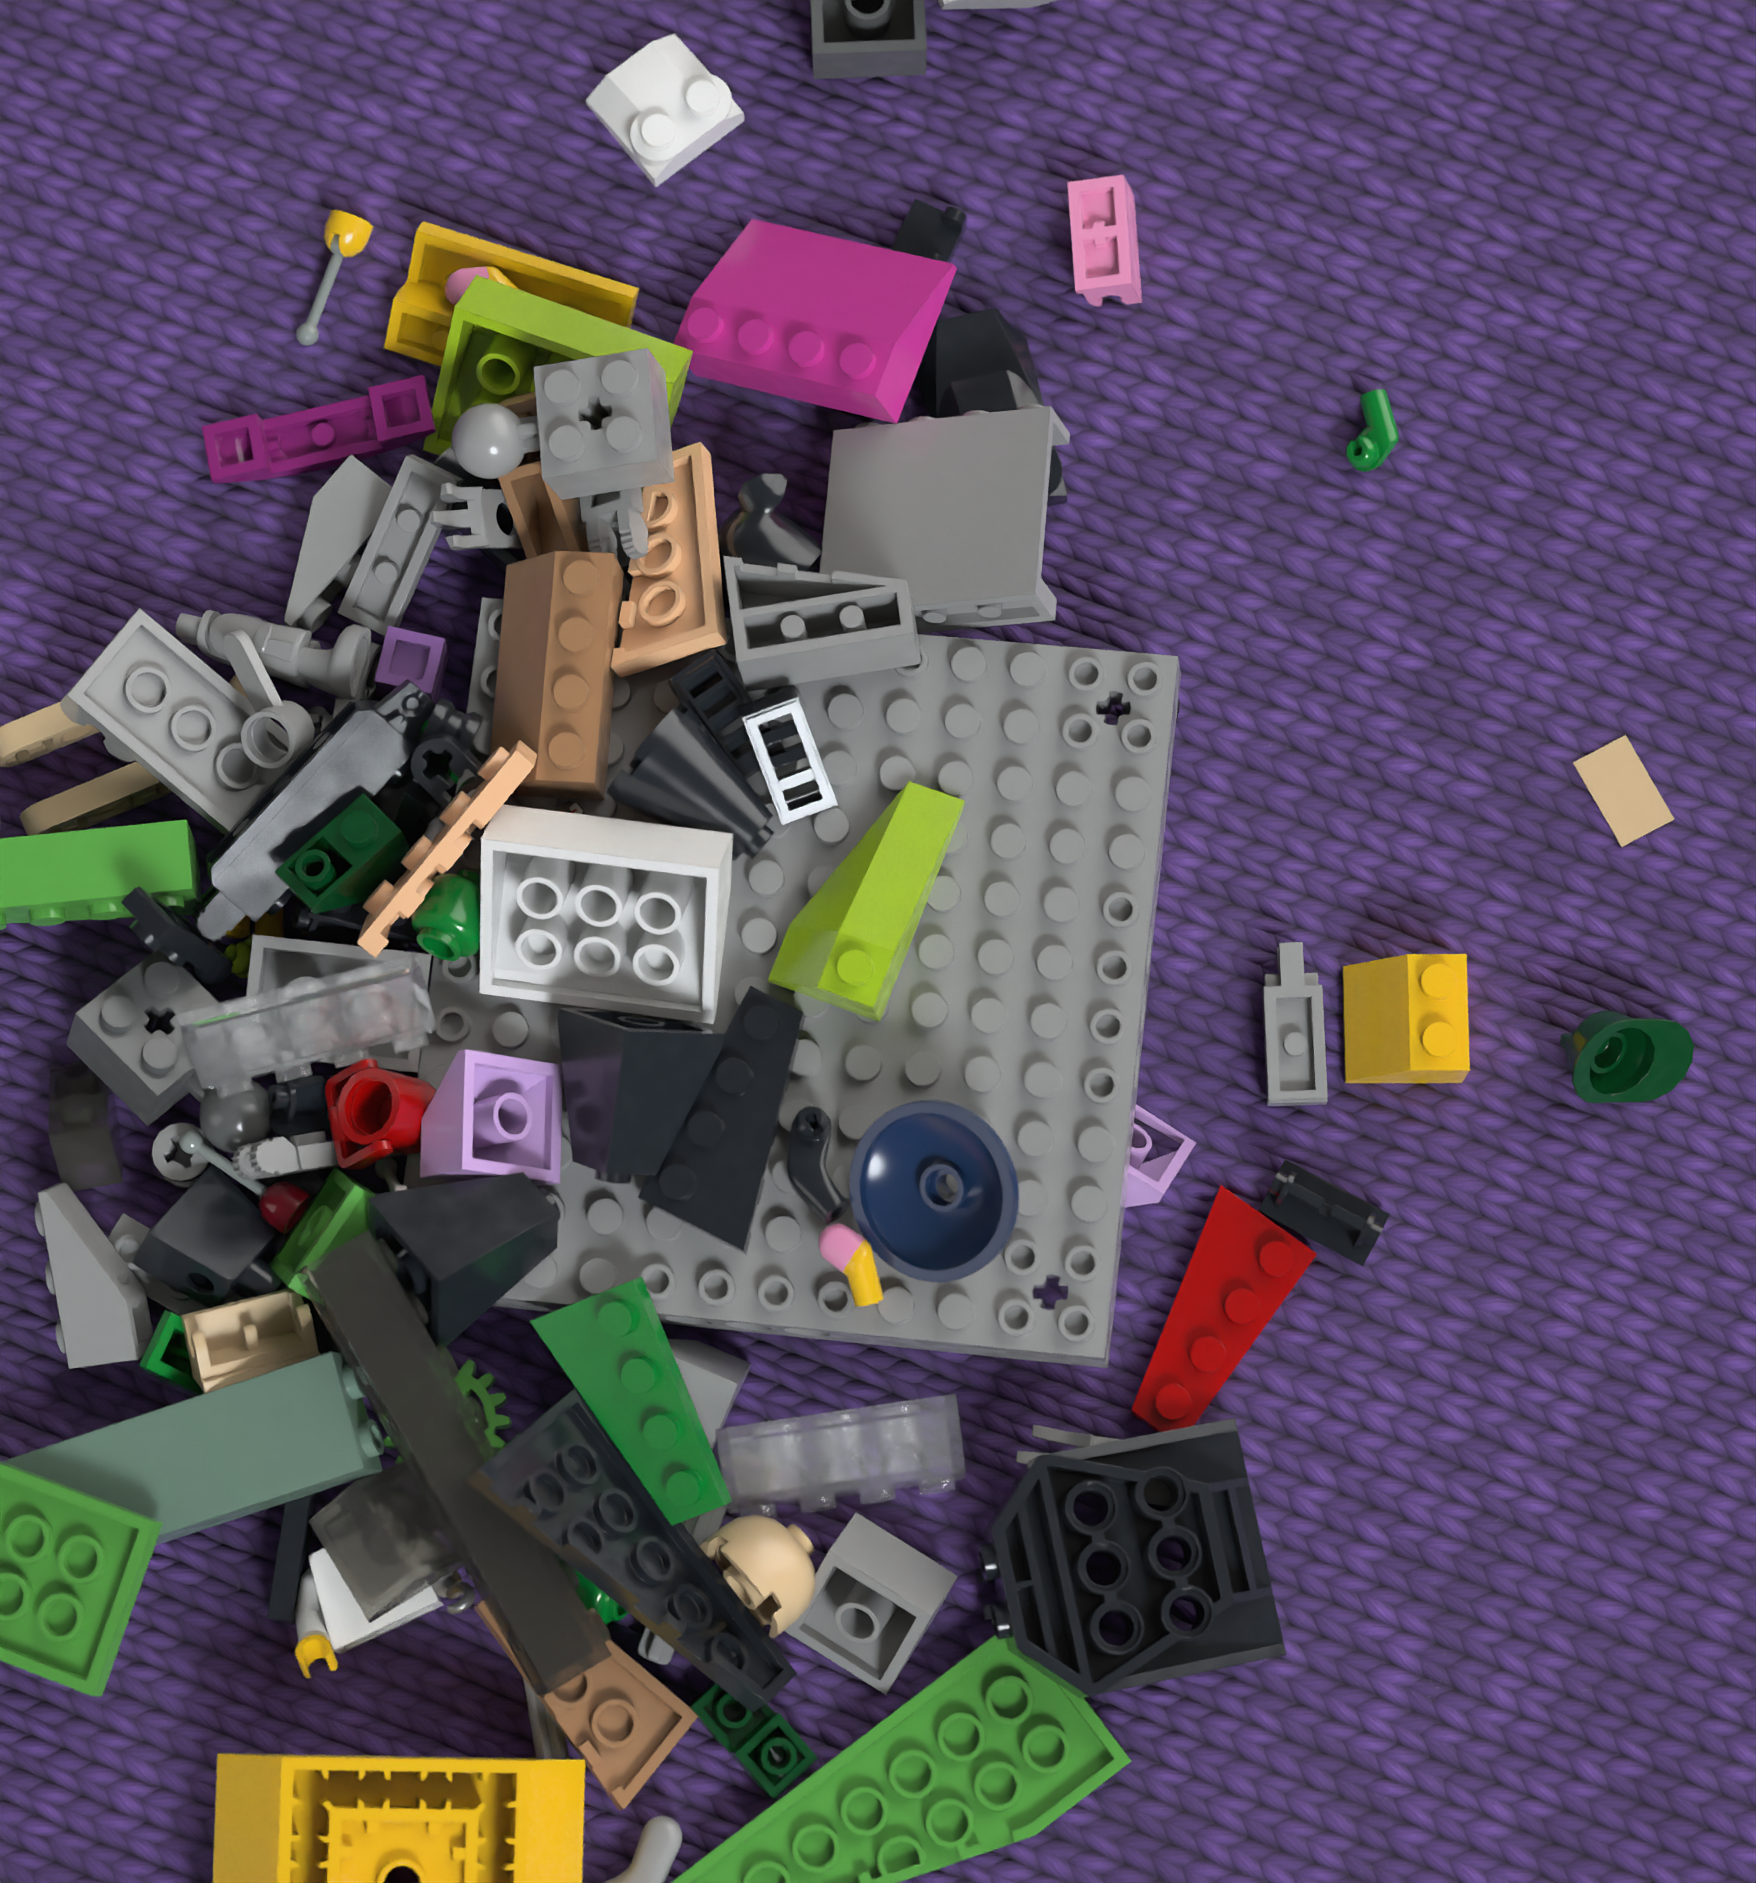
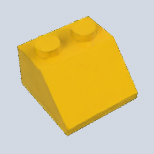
[1342,954,1470,1083]

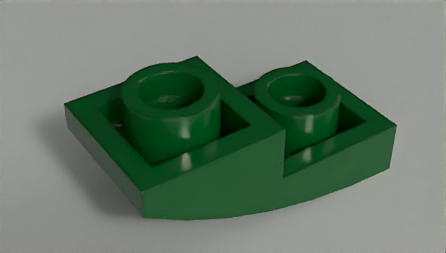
[687,1681,818,1799]

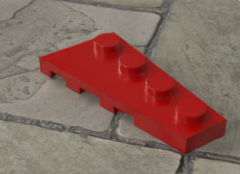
[1130,1185,1317,1433]

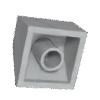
[784,1512,958,1695]

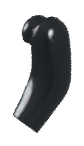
[787,1106,848,1224]

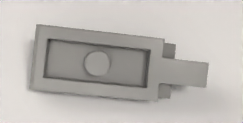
[1262,942,1328,1106]

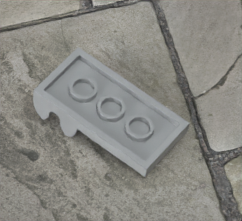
[60,608,289,835]

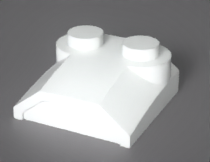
[586,34,744,187]

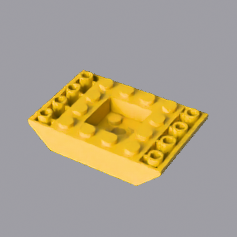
[212,1753,585,1883]

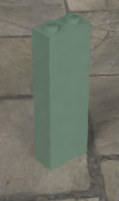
[2,1352,384,1545]

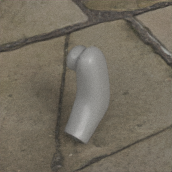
[604,1816,682,1883]

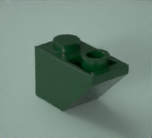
[274,793,410,914]

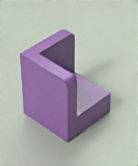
[374,626,449,709]

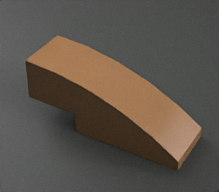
[498,391,589,559]

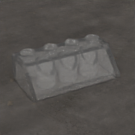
[715,1394,966,1518]

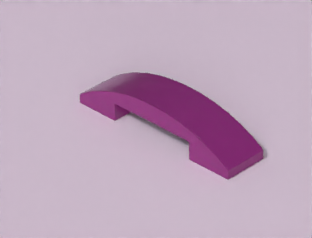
[202,375,436,483]

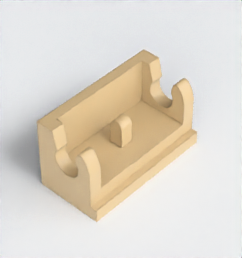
[181,1288,320,1394]

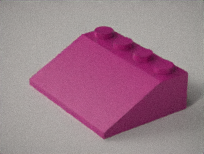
[673,219,957,424]

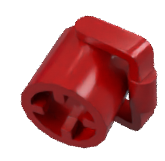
[325,1059,437,1169]

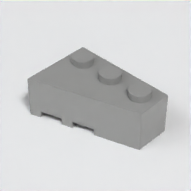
[723,556,922,692]

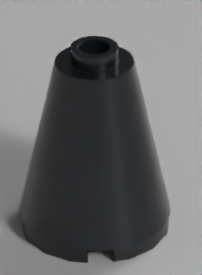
[606,701,775,861]

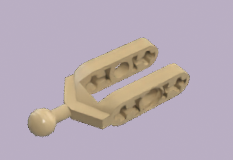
[0,675,249,836]

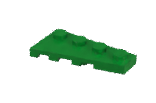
[530,1276,732,1526]

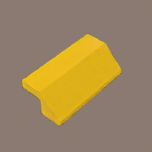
[384,221,639,366]

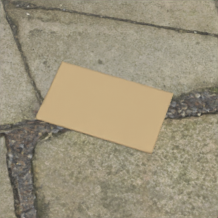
[1573,735,1674,847]

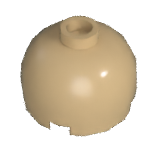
[700,1515,815,1638]

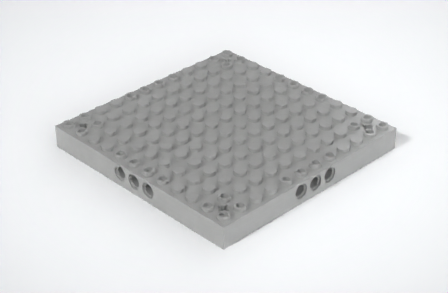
[390,597,1181,1368]

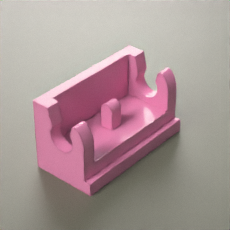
[1067,175,1142,306]

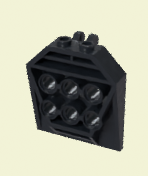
[975,1418,1286,1698]

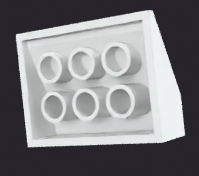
[480,804,733,1024]

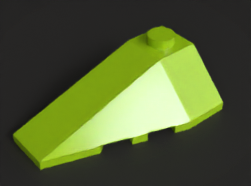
[768,781,965,1022]

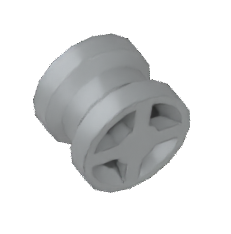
[152,1122,215,1188]

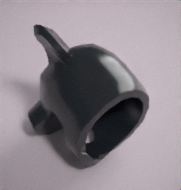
[717,473,822,599]

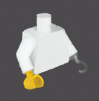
[295,1500,475,1678]

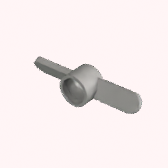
[223,629,314,774]

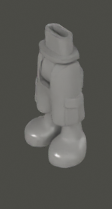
[176,610,383,701]

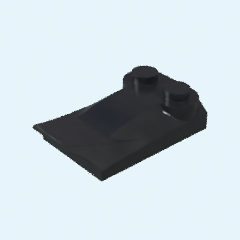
[917,308,1068,507]

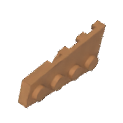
[473,1559,698,1811]

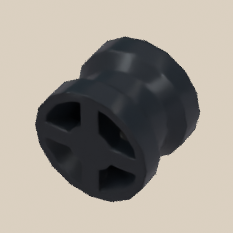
[420,697,484,764]

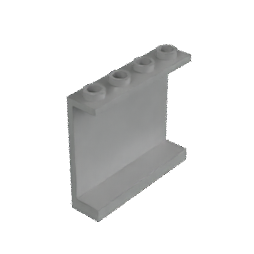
[819,404,1070,634]

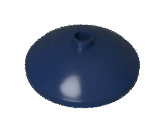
[849,1099,1019,1282]

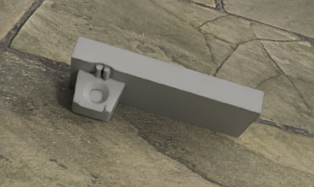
[338,454,464,636]

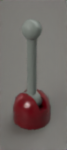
[179,1130,311,1235]

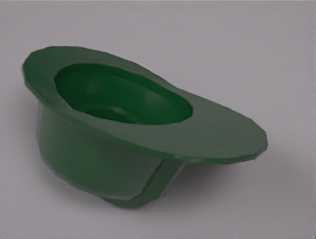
[1560,1011,1694,1104]

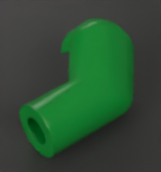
[1346,389,1399,472]

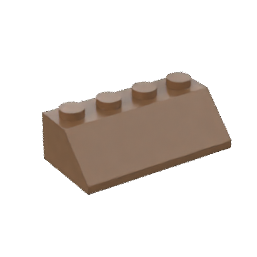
[490,551,624,800]

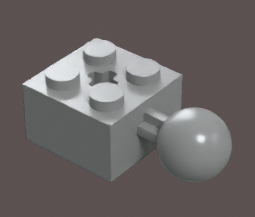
[452,348,675,500]

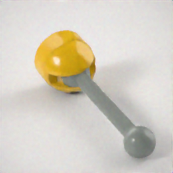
[296,210,373,346]

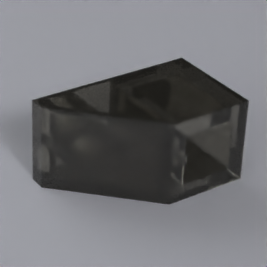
[49,1060,123,1191]

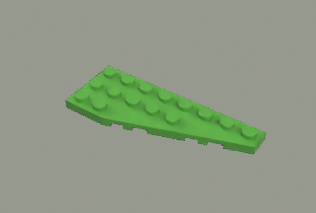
[0,1461,163,1696]
[671,1635,1131,1883]

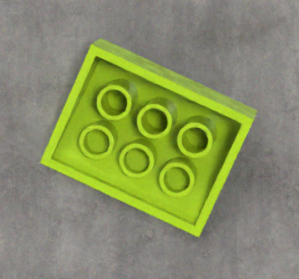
[423,275,693,492]

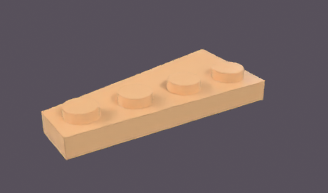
[610,442,727,678]
[357,740,537,958]

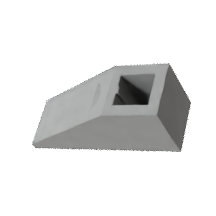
[284,455,392,633]
[35,1182,153,1369]

